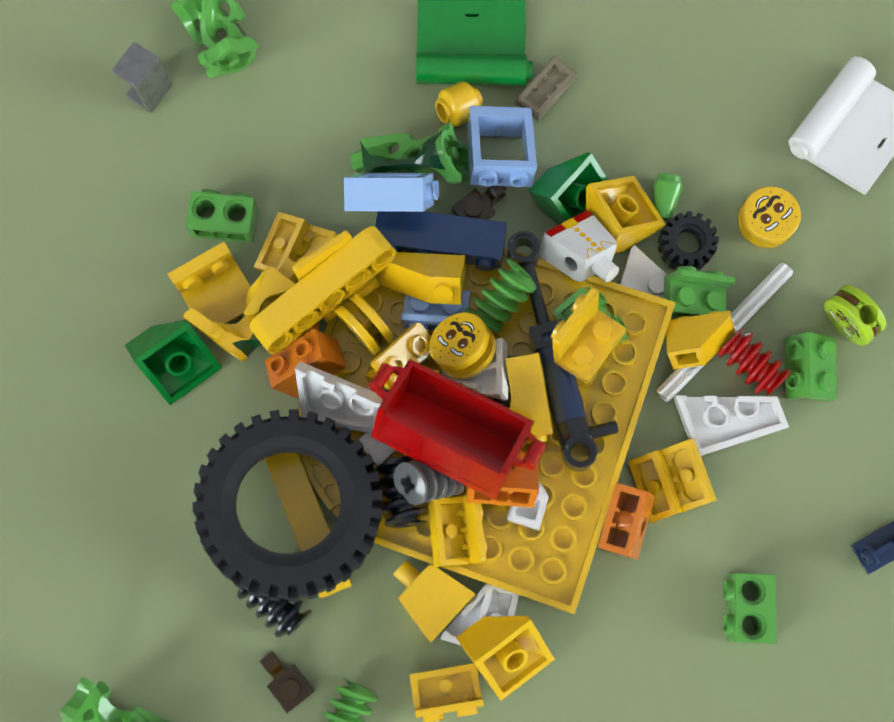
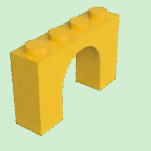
[435,353,554,444]

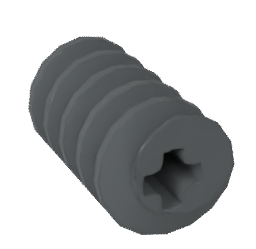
[393,460,466,505]

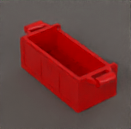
[368,359,546,500]

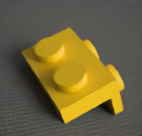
[365,322,431,390]
[428,495,487,567]
[409,663,484,722]

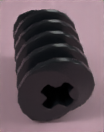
[375,455,428,529]
[237,588,313,638]

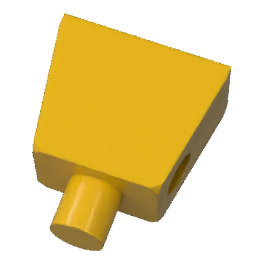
[393,560,476,643]

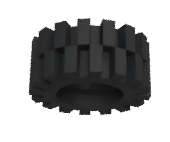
[658,211,719,270]

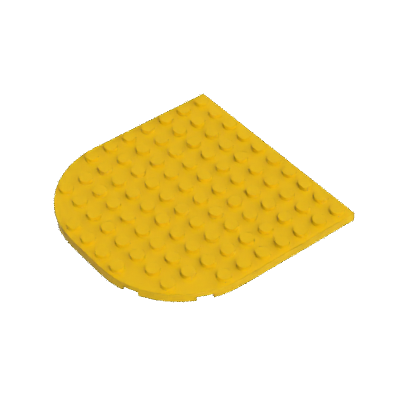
[299,248,676,615]

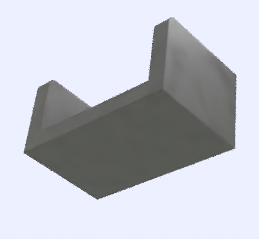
[112,42,173,113]

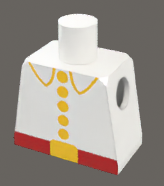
[540,210,619,283]

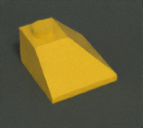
[586,176,666,254]
[456,616,555,701]

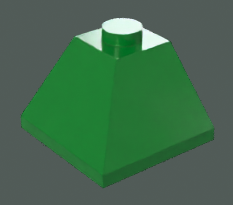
[528,152,608,225]
[125,319,222,405]

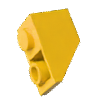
[666,310,736,370]

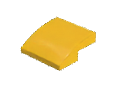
[254,212,338,272]
[628,439,717,523]

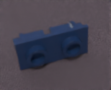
[850,521,894,575]

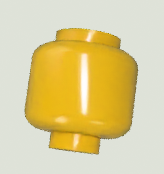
[435,82,483,127]

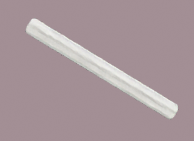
[656,262,793,402]

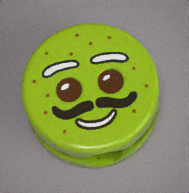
[824,285,887,346]

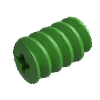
[465,259,536,332]
[323,677,378,722]

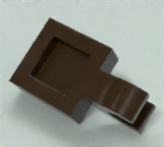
[452,186,507,220]
[260,651,315,713]

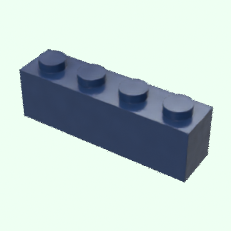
[375,211,507,271]

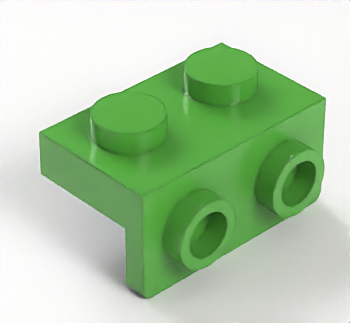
[785,332,837,402]

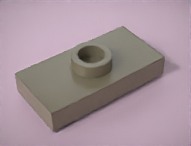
[515,56,578,122]

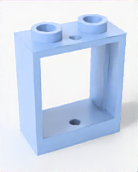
[466,106,537,188]
[344,173,439,212]

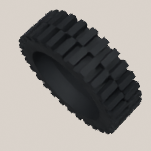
[192,409,383,602]

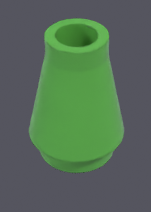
[653,173,684,221]

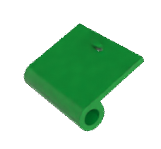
[416,0,533,86]

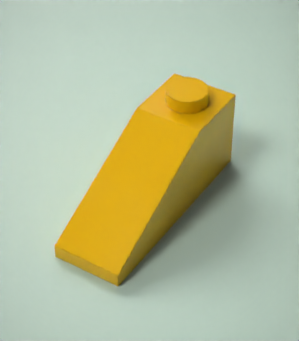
[374,252,466,305]

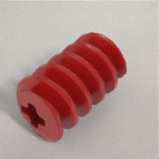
[717,328,791,396]

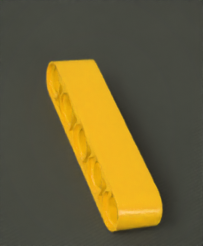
[249,226,396,354]
[265,452,352,599]

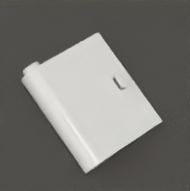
[788,56,894,195]

